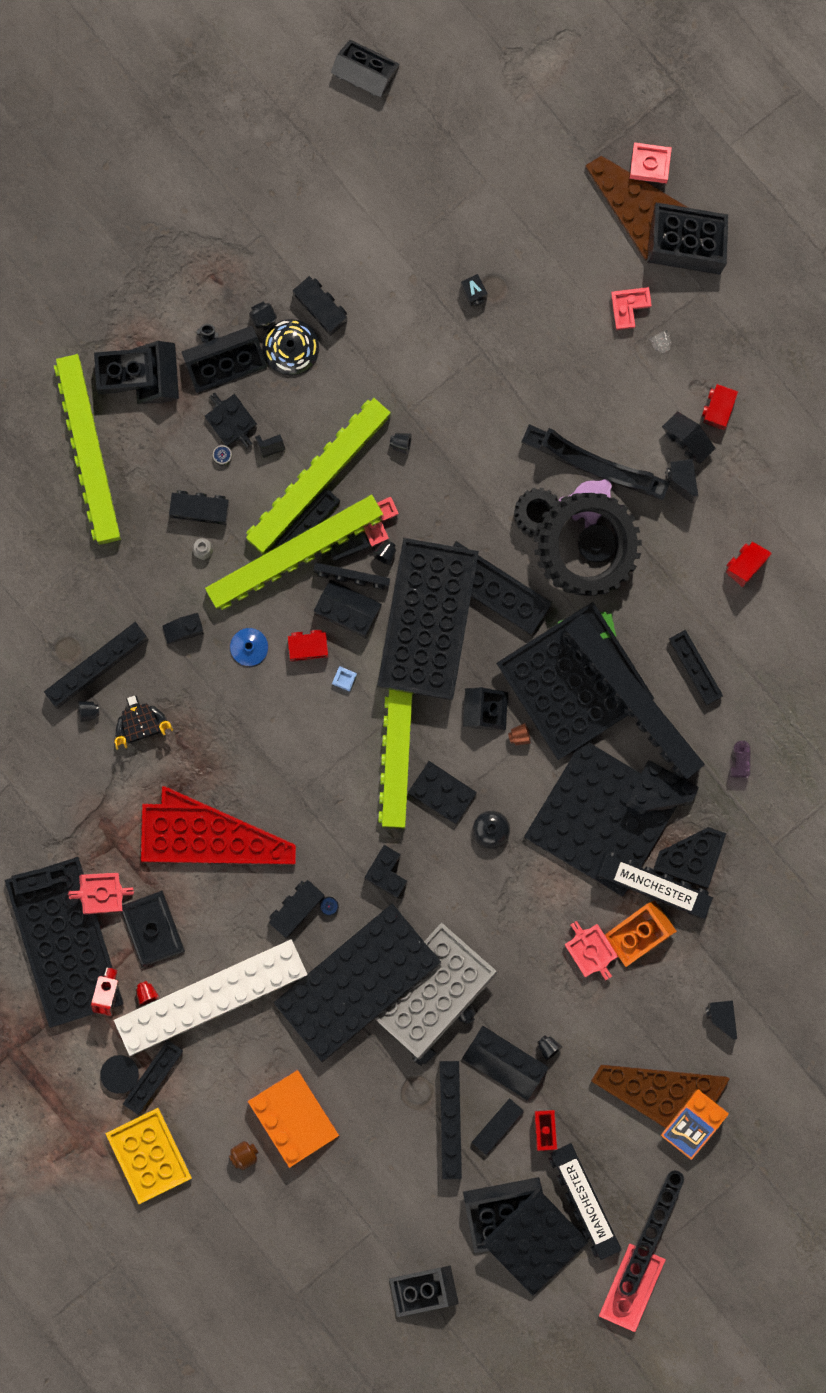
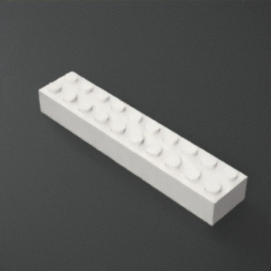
[114,939,307,1056]

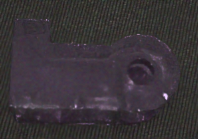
[729,740,750,778]

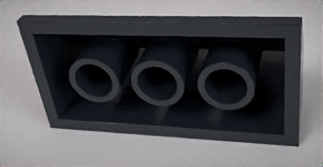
[181,326,267,393]
[462,1026,549,1100]

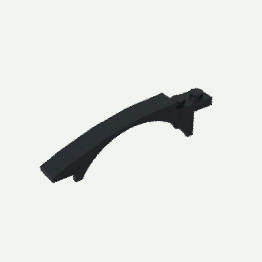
[521,424,670,501]

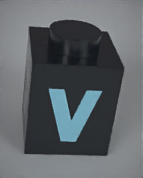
[461,274,488,306]

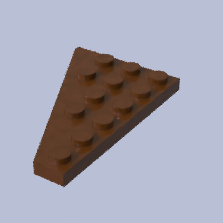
[585,156,689,261]

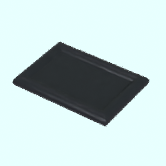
[121,890,185,968]

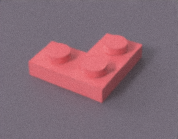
[611,287,652,330]
[364,497,399,547]

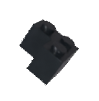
[662,411,716,464]
[364,845,407,899]

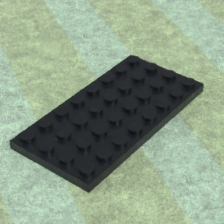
[377,537,479,701]
[4,857,124,1028]
[273,903,442,1063]

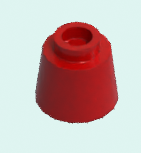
[135,981,159,1006]

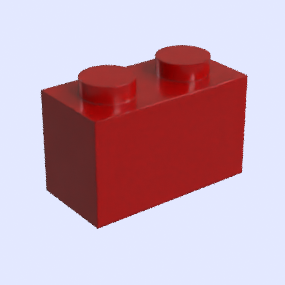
[701,384,738,430]
[288,630,328,661]
[534,1110,557,1151]

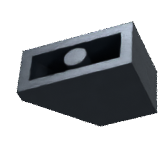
[163,612,204,644]
[705,1000,737,1040]

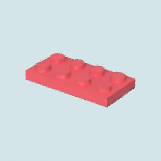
[599,1243,666,1332]

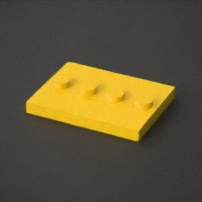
[105,1108,192,1204]

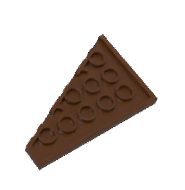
[591,1065,730,1128]

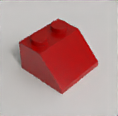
[726,541,772,587]

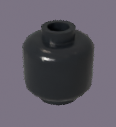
[249,301,277,331]

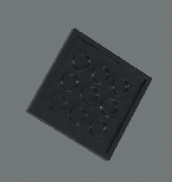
[482,1188,589,1296]

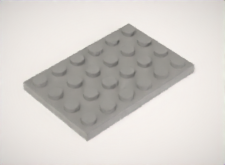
[375,922,498,1060]

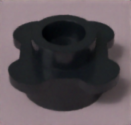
[197,324,219,343]

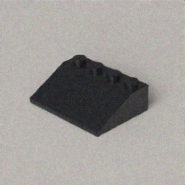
[647,202,728,275]
[463,1177,543,1254]

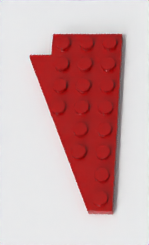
[141,786,296,865]

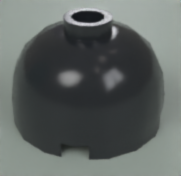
[472,810,510,849]

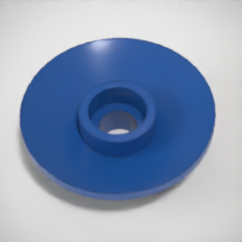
[230,628,268,666]

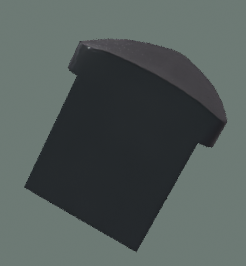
[255,434,286,458]

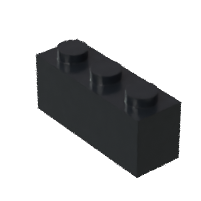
[292,276,347,336]
[169,490,230,525]
[269,879,325,939]

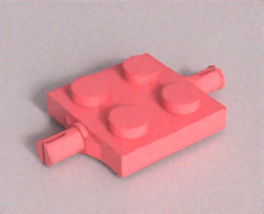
[68,873,134,914]
[565,921,618,981]

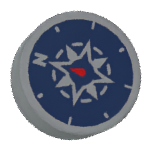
[213,445,232,465]

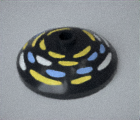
[262,319,319,376]

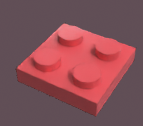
[630,143,671,184]

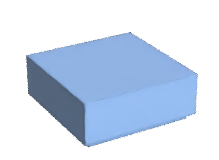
[332,666,357,692]

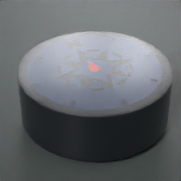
[319,897,339,916]

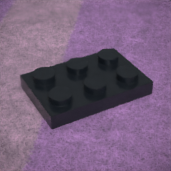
[408,761,477,825]

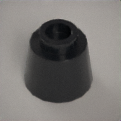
[389,433,412,454]
[372,540,396,565]
[78,701,99,722]
[458,1003,476,1024]
[537,1035,563,1061]
[412,1048,437,1066]

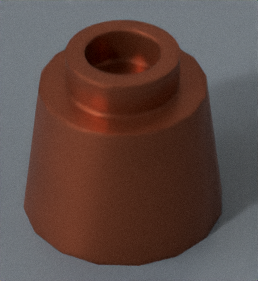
[508,723,531,746]

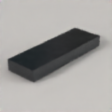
[471,1098,524,1155]

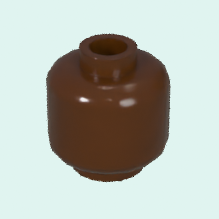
[228,1141,259,1170]

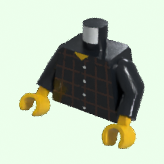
[115,696,173,750]

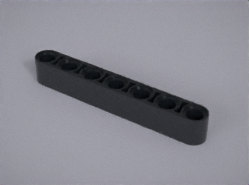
[617,1170,684,1297]

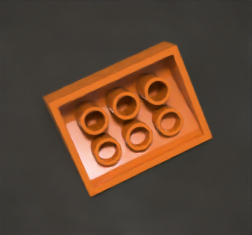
[248,1070,339,1168]

